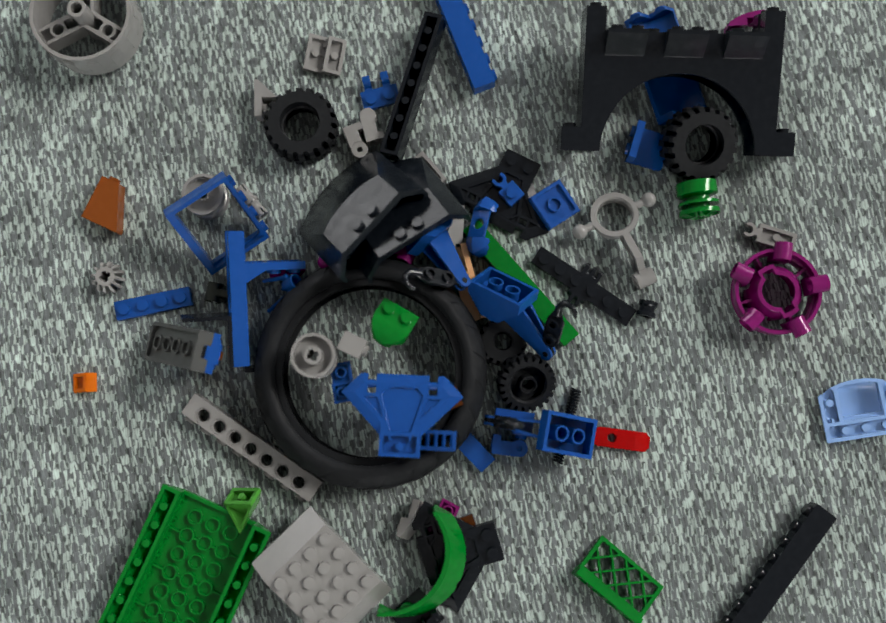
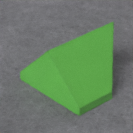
[223,488,261,534]

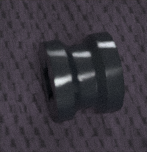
[636,299,658,319]

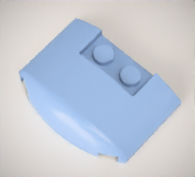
[817,378,886,444]

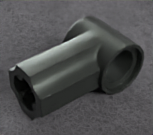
[204,281,228,304]

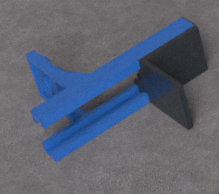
[180,230,306,373]

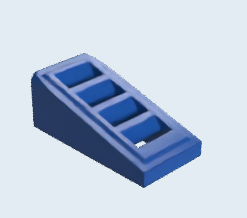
[420,430,457,452]

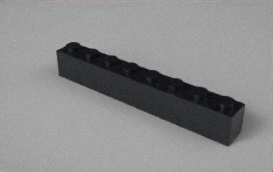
[379,11,446,161]
[720,502,837,623]

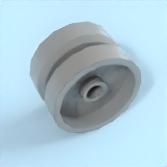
[181,173,230,220]
[290,333,339,379]

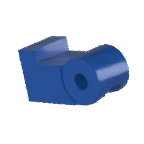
[490,433,528,457]

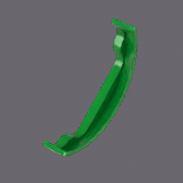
[376,504,466,618]

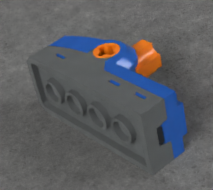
[144,322,223,375]

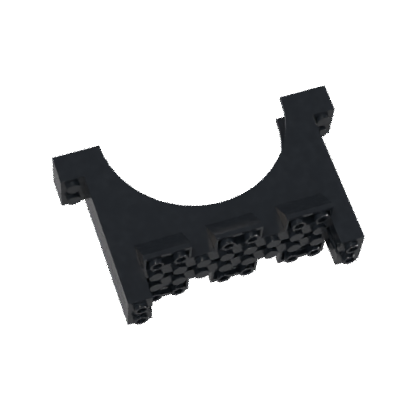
[556,2,796,157]

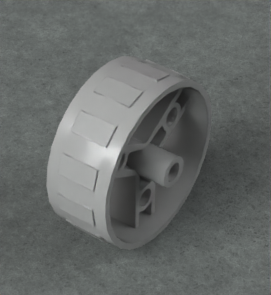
[29,0,144,75]

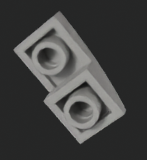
[396,499,423,540]

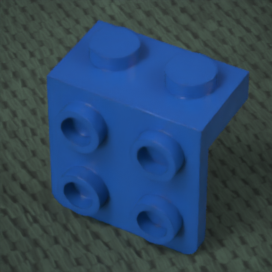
[624,120,665,171]

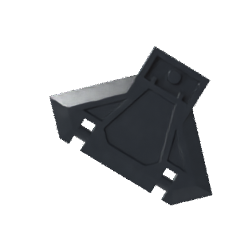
[448,148,549,240]
[412,500,505,612]

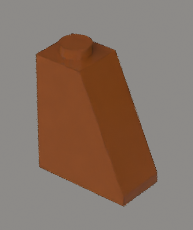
[81,176,125,235]

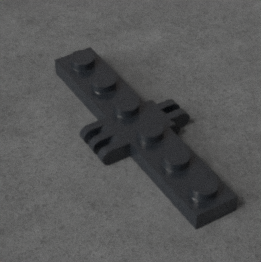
[531,246,637,326]

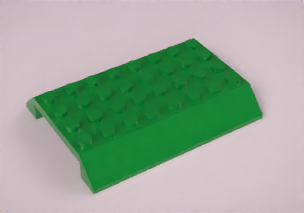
[98,484,272,623]

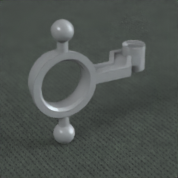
[572,192,657,290]

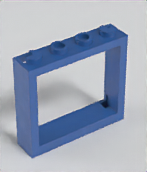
[163,171,269,275]

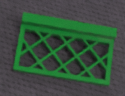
[571,535,664,623]

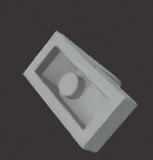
[254,79,277,121]

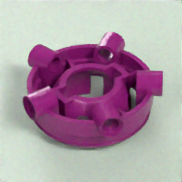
[730,241,831,338]

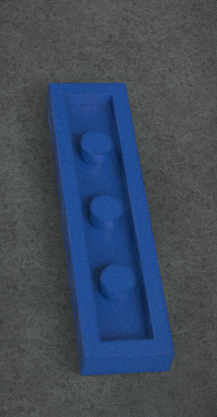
[114,286,194,321]

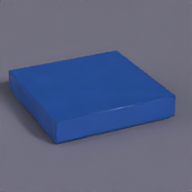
[528,179,580,231]

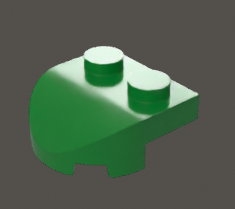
[370,298,419,347]

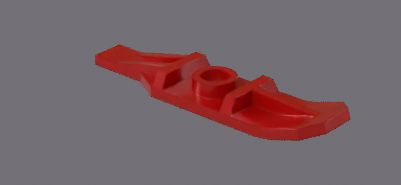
[594,426,650,452]

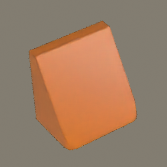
[73,373,97,393]

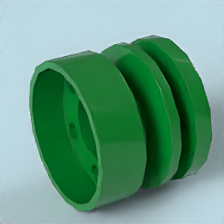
[675,178,720,220]

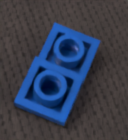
[331,361,353,404]

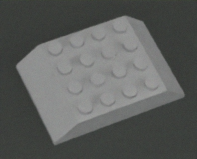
[251,505,392,623]

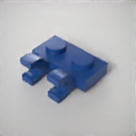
[360,71,398,110]

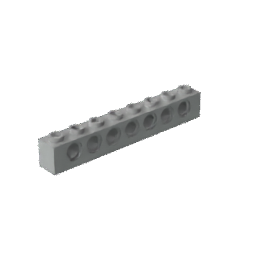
[181,393,325,502]

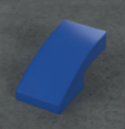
[459,433,495,473]

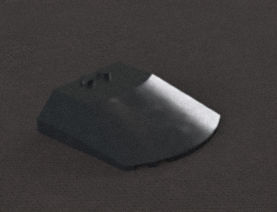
[300,150,429,284]
[350,157,471,284]

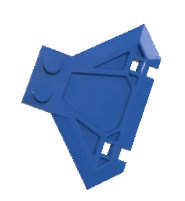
[341,373,463,458]

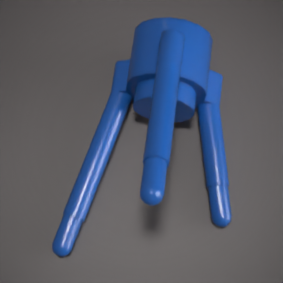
[262,274,301,313]

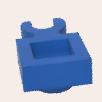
[492,173,525,208]

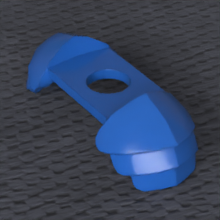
[466,196,499,257]

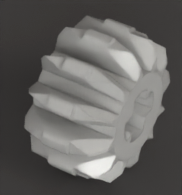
[91,261,126,294]

